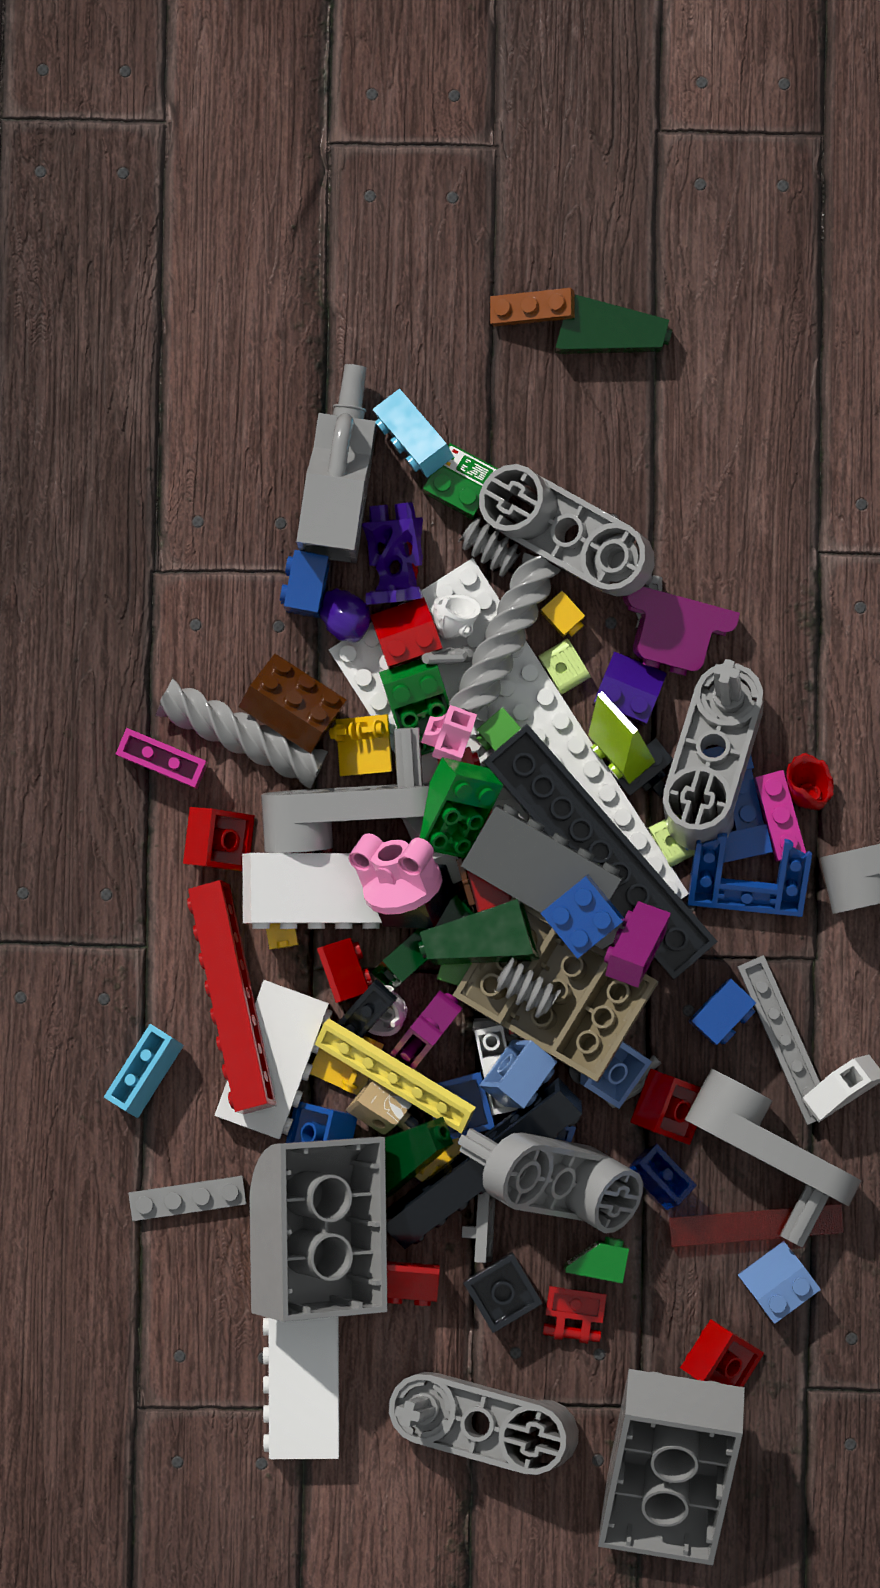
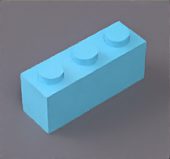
[373,388,454,478]
[104,1024,184,1118]

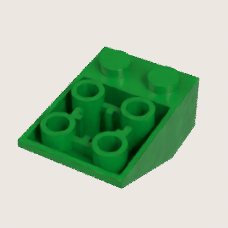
[379,658,449,756]
[420,757,504,858]

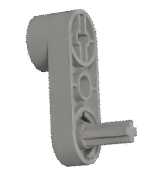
[479,464,655,596]
[663,659,764,850]
[261,727,430,853]
[820,844,880,914]
[685,1069,862,1248]
[458,1129,643,1233]
[389,1372,579,1475]

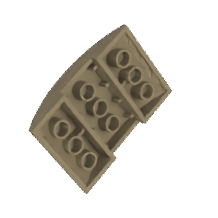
[452,897,658,1082]

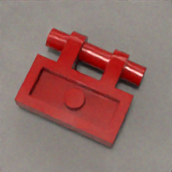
[543,1286,607,1344]

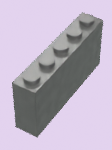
[461,803,623,913]

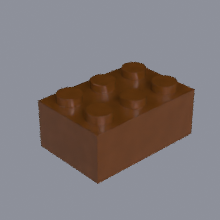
[239,654,347,754]

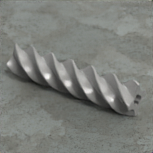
[448,553,561,723]
[155,678,328,789]

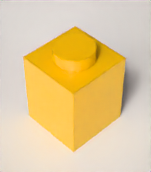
[540,591,585,637]

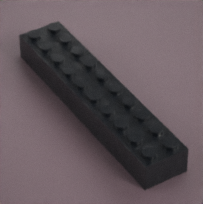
[483,724,718,980]

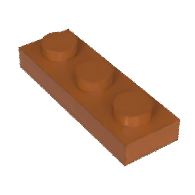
[490,288,575,327]

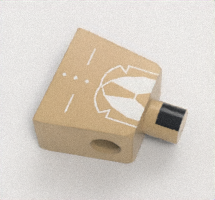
[346,1079,419,1134]

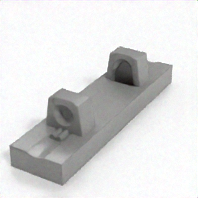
[462,1192,495,1263]

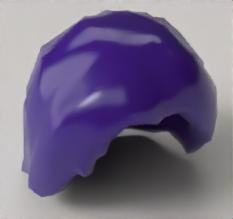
[319,588,371,643]

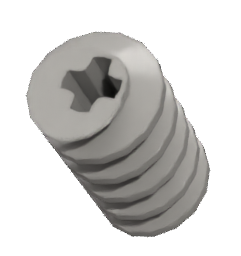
[458,517,521,577]
[496,958,561,1018]

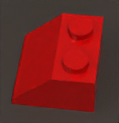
[371,597,443,669]
[183,807,255,871]
[317,938,373,1003]
[630,1068,701,1145]
[387,1261,440,1306]
[680,1319,764,1387]

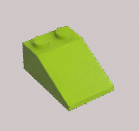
[588,692,655,784]

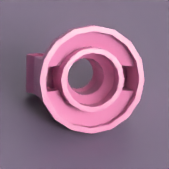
[348,833,443,915]

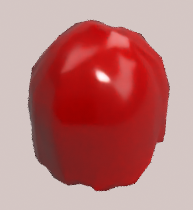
[786,753,834,811]

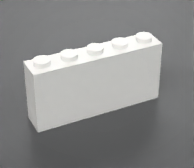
[242,853,382,929]
[214,980,333,1139]
[263,1317,339,1459]

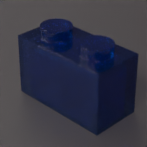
[628,1144,697,1210]

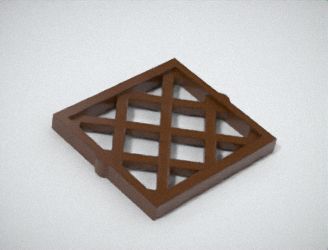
[456,858,475,906]

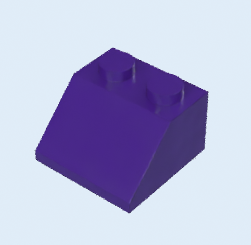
[593,652,667,726]

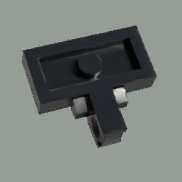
[612,738,673,799]

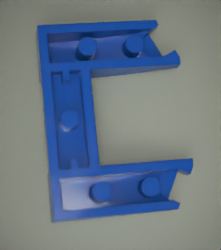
[684,746,773,863]
[688,833,812,917]

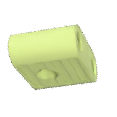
[538,638,591,695]
[648,814,695,867]

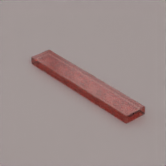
[669,1204,844,1247]

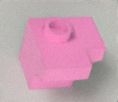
[421,705,477,761]

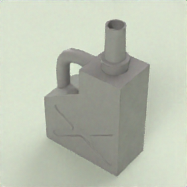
[296,364,376,564]

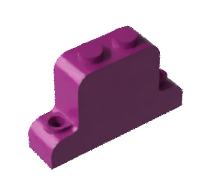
[623,587,740,676]
[389,991,463,1069]

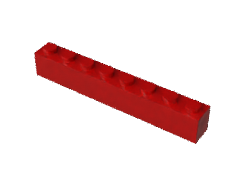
[187,880,276,1114]

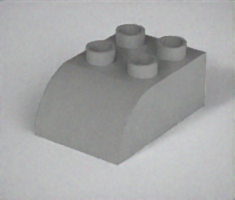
[250,1137,387,1322]
[598,1369,745,1565]

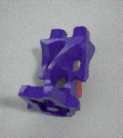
[362,502,423,605]

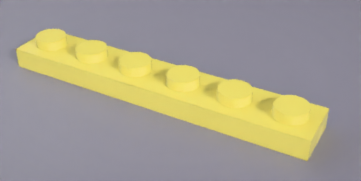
[315,1019,476,1134]

